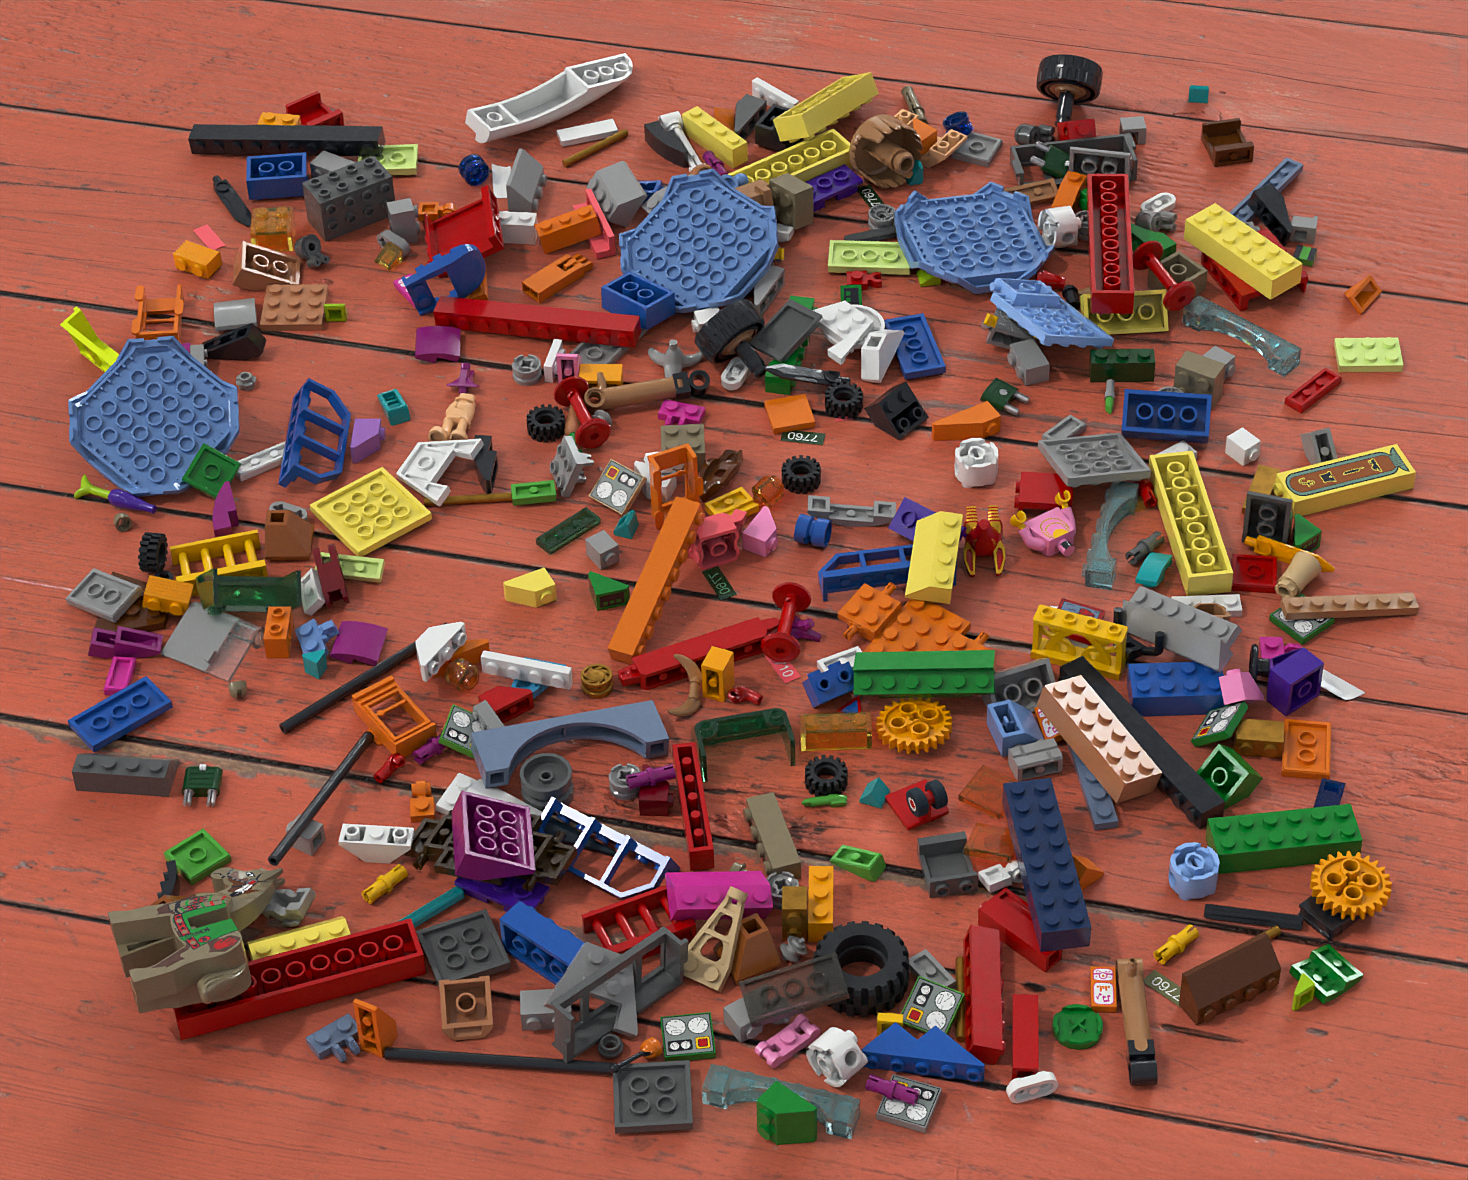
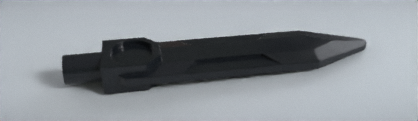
[212,175,251,227]
[765,364,851,387]

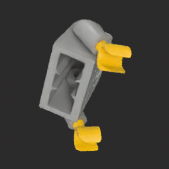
[981,309,1038,349]

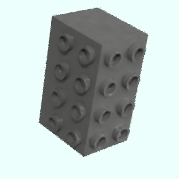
[302,156,395,242]

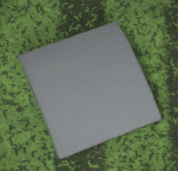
[213,298,257,331]

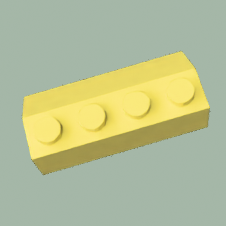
[1080,289,1169,335]
[905,511,963,604]
[246,916,350,961]

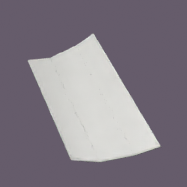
[492,164,511,198]
[1321,669,1365,700]

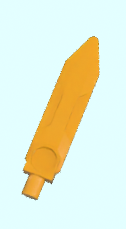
[1244,535,1335,572]

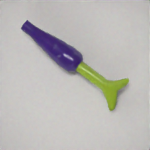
[74,474,157,514]

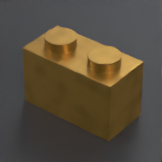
[1234,718,1284,758]
[782,886,808,941]

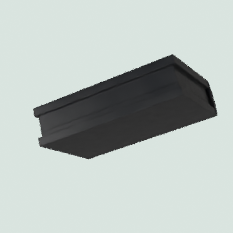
[1298,896,1367,941]

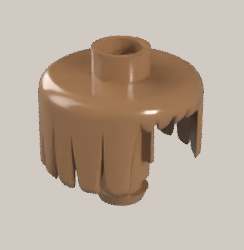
[849,114,922,189]

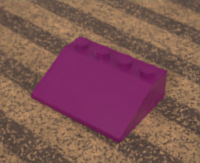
[452,790,535,881]

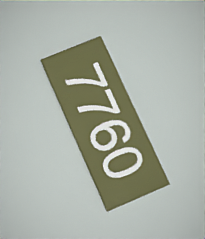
[1143,970,1181,1007]

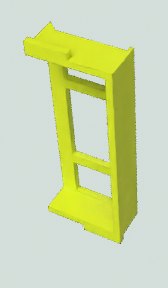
[60,306,119,373]

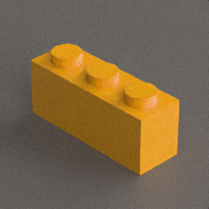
[808,866,834,942]

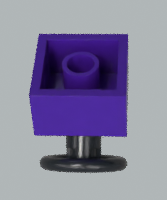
[1249,644,1324,716]

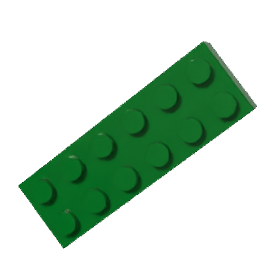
[1205,804,1363,874]

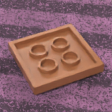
[260,284,329,331]

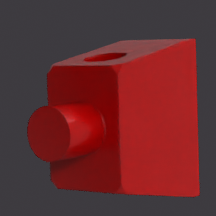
[1057,118,1096,141]

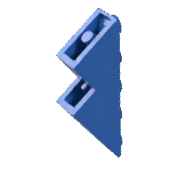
[861,1022,985,1082]

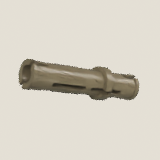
[901,86,928,124]

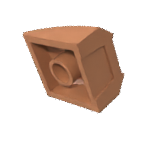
[439,976,493,1041]

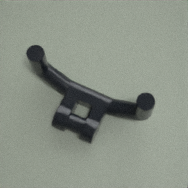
[1113,607,1165,662]

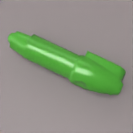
[802,794,847,808]

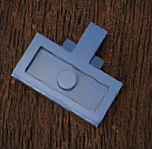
[295,619,340,656]

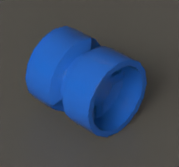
[794,514,832,548]

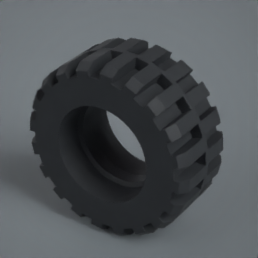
[813,921,909,1018]

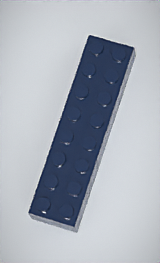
[1002,778,1091,952]

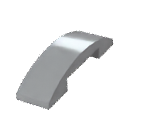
[807,495,896,527]

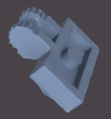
[306,1013,360,1063]

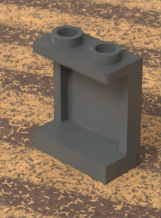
[917,831,978,898]

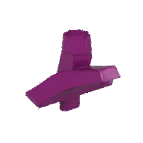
[447,363,480,394]
[790,615,821,642]

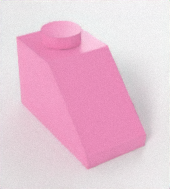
[556,353,582,384]
[742,506,778,558]
[1219,669,1264,705]

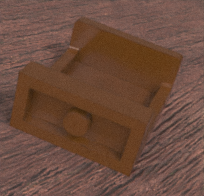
[1201,118,1254,167]

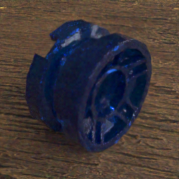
[942,111,973,135]
[458,154,490,186]

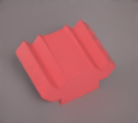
[688,509,747,571]

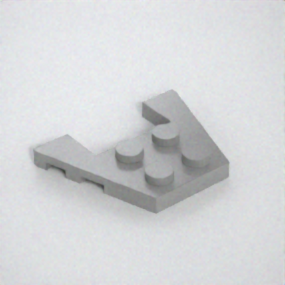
[544,942,638,1038]

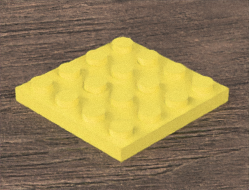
[310,467,432,557]

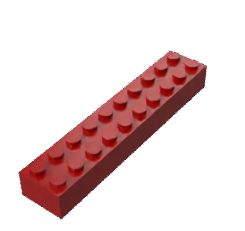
[1087,174,1134,314]
[173,918,426,1040]

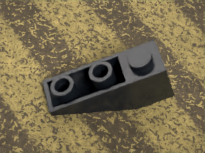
[1247,183,1292,246]

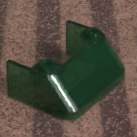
[196,568,302,615]
[691,708,795,782]

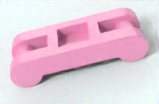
[755,1014,821,1068]

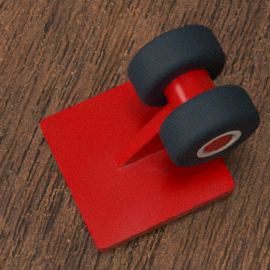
[885,779,949,830]

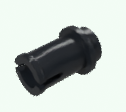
[1062,285,1080,310]

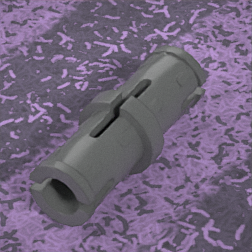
[1125,531,1165,565]

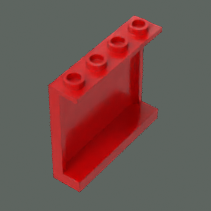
[423,185,504,278]
[1201,228,1308,312]

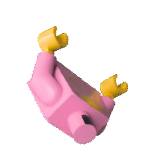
[1010,490,1076,557]

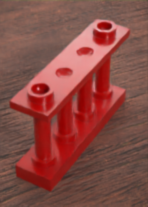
[582,885,697,960]

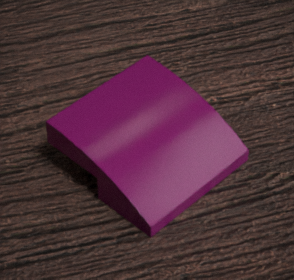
[415,326,461,363]
[330,621,388,666]

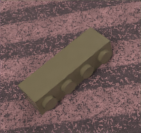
[743,792,801,879]

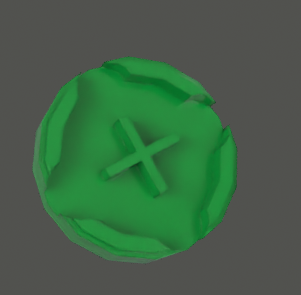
[1052,1004,1103,1050]

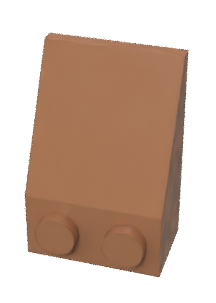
[233,241,300,291]

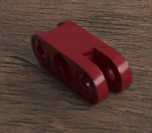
[312,544,350,609]

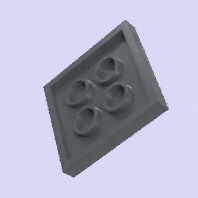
[416,909,511,990]
[613,1060,693,1134]

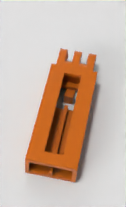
[522,254,594,303]

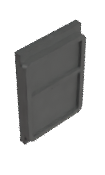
[749,299,823,362]

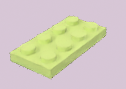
[828,240,910,275]

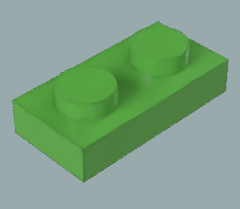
[511,480,557,506]

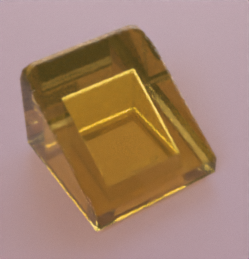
[375,242,404,270]

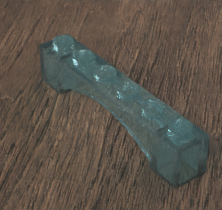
[1182,295,1301,377]
[1082,481,1139,590]
[702,1064,860,1139]

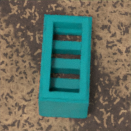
[377,389,411,426]

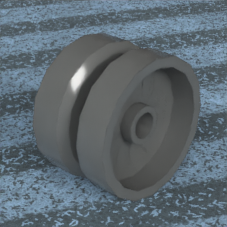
[520,753,574,813]

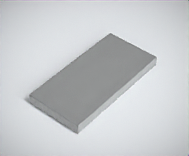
[569,328,648,364]

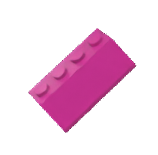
[665,871,773,921]

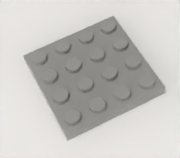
[1038,433,1151,487]

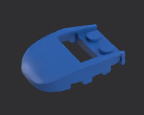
[401,244,486,316]

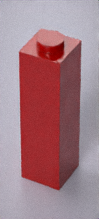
[978,895,1062,973]
[1012,994,1039,1080]

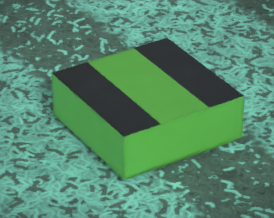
[1293,245,1317,267]

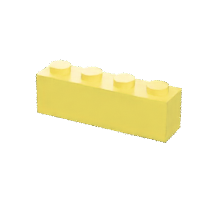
[682,106,748,169]

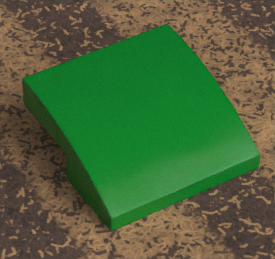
[1289,944,1364,1004]

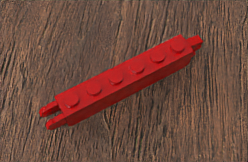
[617,617,780,691]

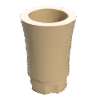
[1275,551,1322,598]

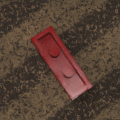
[1284,368,1342,413]

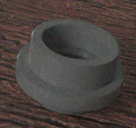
[598,1034,624,1059]

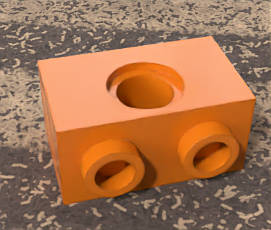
[263,607,294,658]

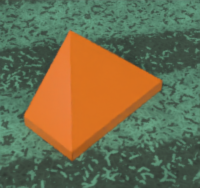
[714,107,734,132]
[1343,275,1382,314]

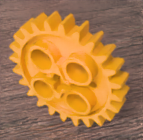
[876,698,953,754]
[1310,851,1392,920]

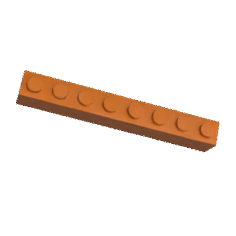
[607,496,705,665]

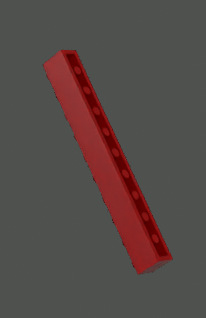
[433,296,641,348]

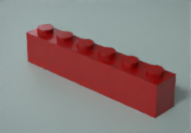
[672,742,714,871]
[963,924,1006,1065]

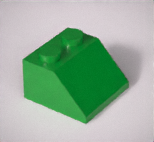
[1197,744,1263,810]
[756,1081,817,1145]

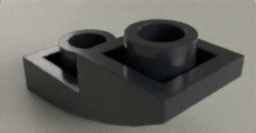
[157,860,180,899]

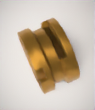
[580,664,614,699]

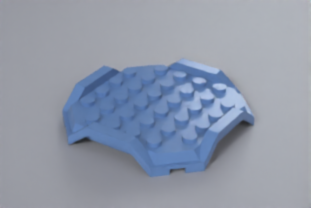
[619,169,779,313]
[894,182,1055,294]
[68,336,240,497]

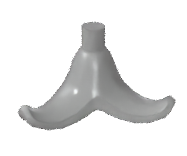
[648,339,703,378]

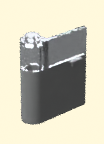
[160,601,265,682]

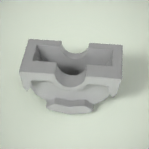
[262,888,316,927]

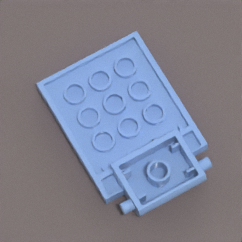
[990,278,1114,349]

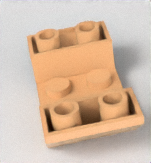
[894,109,968,168]

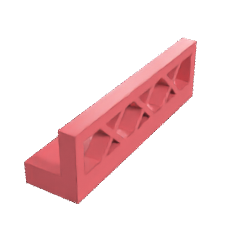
[573,189,616,259]

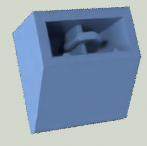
[986,700,1044,757]

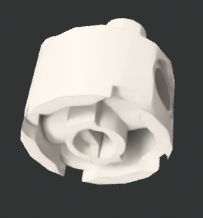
[1038,206,1081,249]
[954,438,998,488]
[806,1027,868,1087]

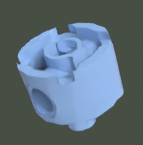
[1168,842,1220,901]

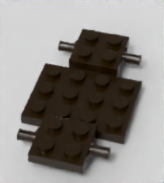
[404,810,577,892]

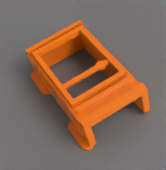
[131,284,184,342]
[647,443,704,529]
[352,675,438,757]

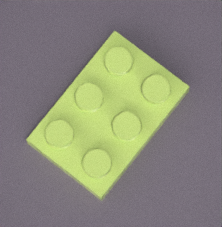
[358,144,418,176]
[1334,337,1403,372]

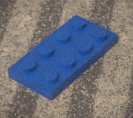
[884,313,946,380]
[68,676,173,752]

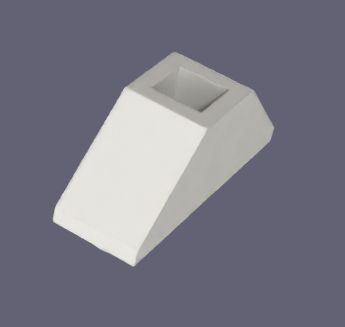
[861,329,905,383]
[415,622,467,682]
[339,824,415,864]

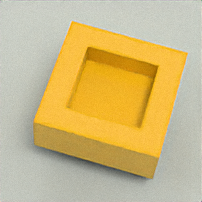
[877,1012,903,1036]

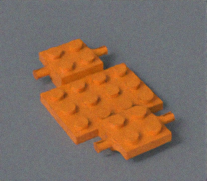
[837,582,990,652]

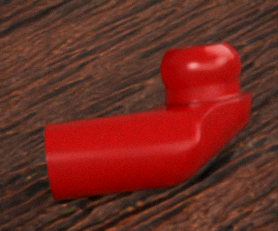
[727,686,763,706]
[373,753,405,783]

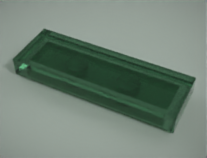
[536,507,601,555]

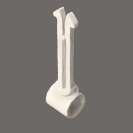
[658,111,705,172]

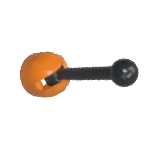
[609,1037,662,1073]

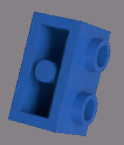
[802,661,854,708]

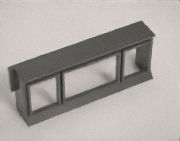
[1010,133,1138,189]
[550,926,688,1063]

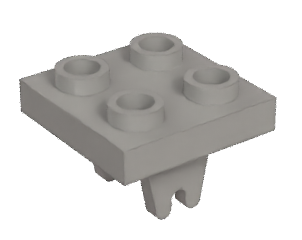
[549,435,594,497]

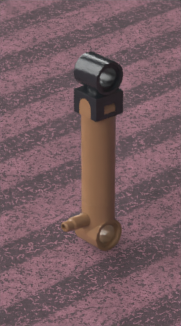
[584,370,710,414]
[1116,958,1157,1086]

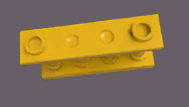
[170,530,269,596]

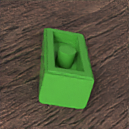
[830,845,886,882]

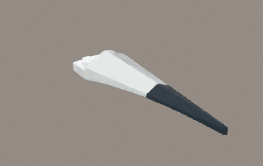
[436,773,616,857]

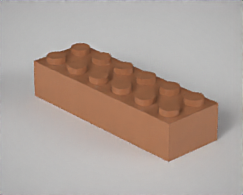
[1036,675,1162,803]

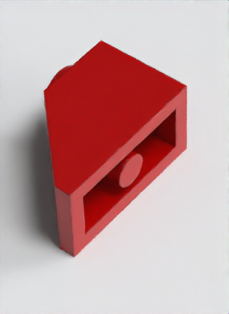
[478,686,534,724]

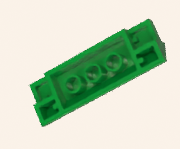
[853,650,995,698]

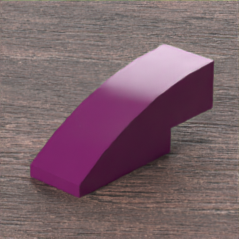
[212,481,239,538]
[88,626,163,659]

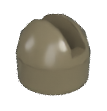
[113,513,132,532]
[228,681,247,699]

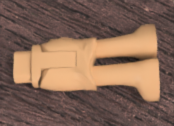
[428,393,476,442]

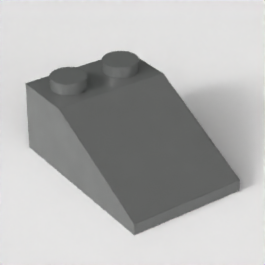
[1242,491,1293,545]

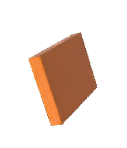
[1281,719,1331,781]

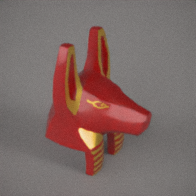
[963,505,1006,577]

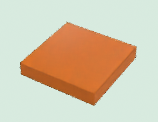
[764,394,815,434]

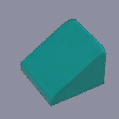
[905,159,923,185]

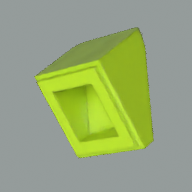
[917,269,941,287]
[324,304,348,322]
[1292,973,1315,1011]

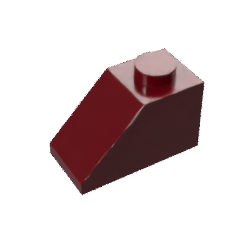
[639,764,674,817]

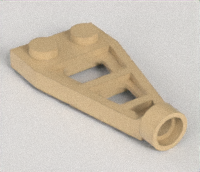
[684,886,748,992]

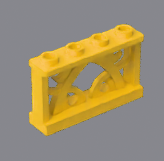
[1030,605,1128,681]

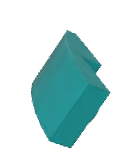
[1135,552,1173,588]

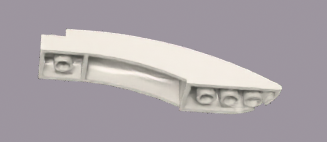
[465,53,633,143]

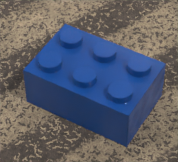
[246,152,309,200]
[601,271,675,330]

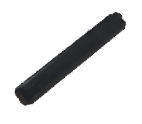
[1204,904,1303,930]

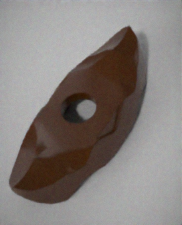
[699,450,743,502]

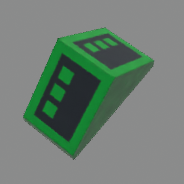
[840,285,862,305]
[1293,514,1322,552]
[588,571,630,611]

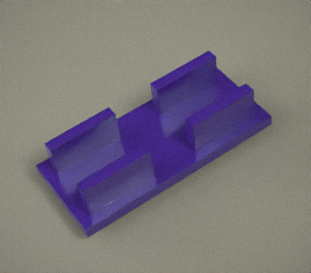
[805,164,863,212]
[888,497,968,542]
[454,876,550,912]

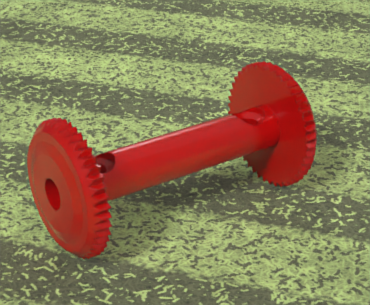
[1132,241,1196,311]
[553,376,611,449]
[761,582,811,662]

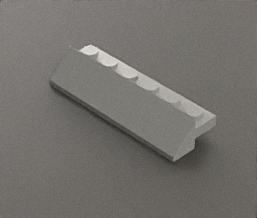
[1122,586,1242,673]

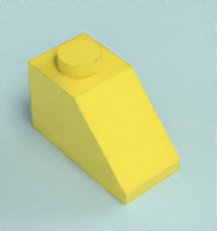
[503,568,557,608]

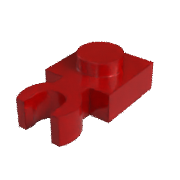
[846,270,882,290]

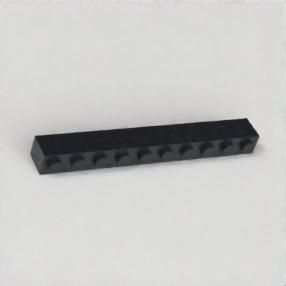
[188,124,386,157]
[1058,656,1225,829]

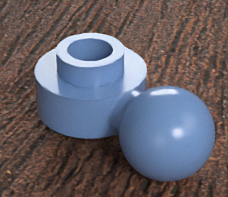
[722,173,749,188]

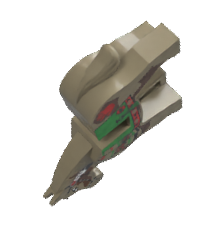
[108,867,285,1014]

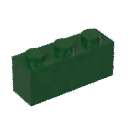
[1089,348,1155,383]

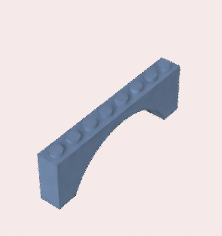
[471,700,669,789]

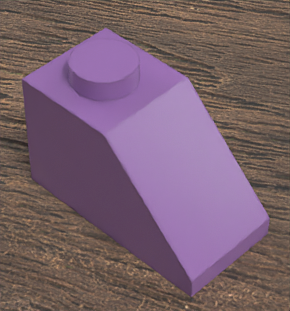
[350,419,386,463]

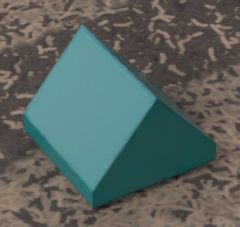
[1188,85,1209,103]
[613,510,639,539]
[302,649,328,679]
[859,777,890,809]

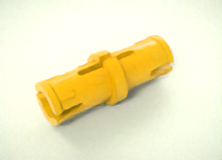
[361,864,408,904]
[1153,924,1199,965]

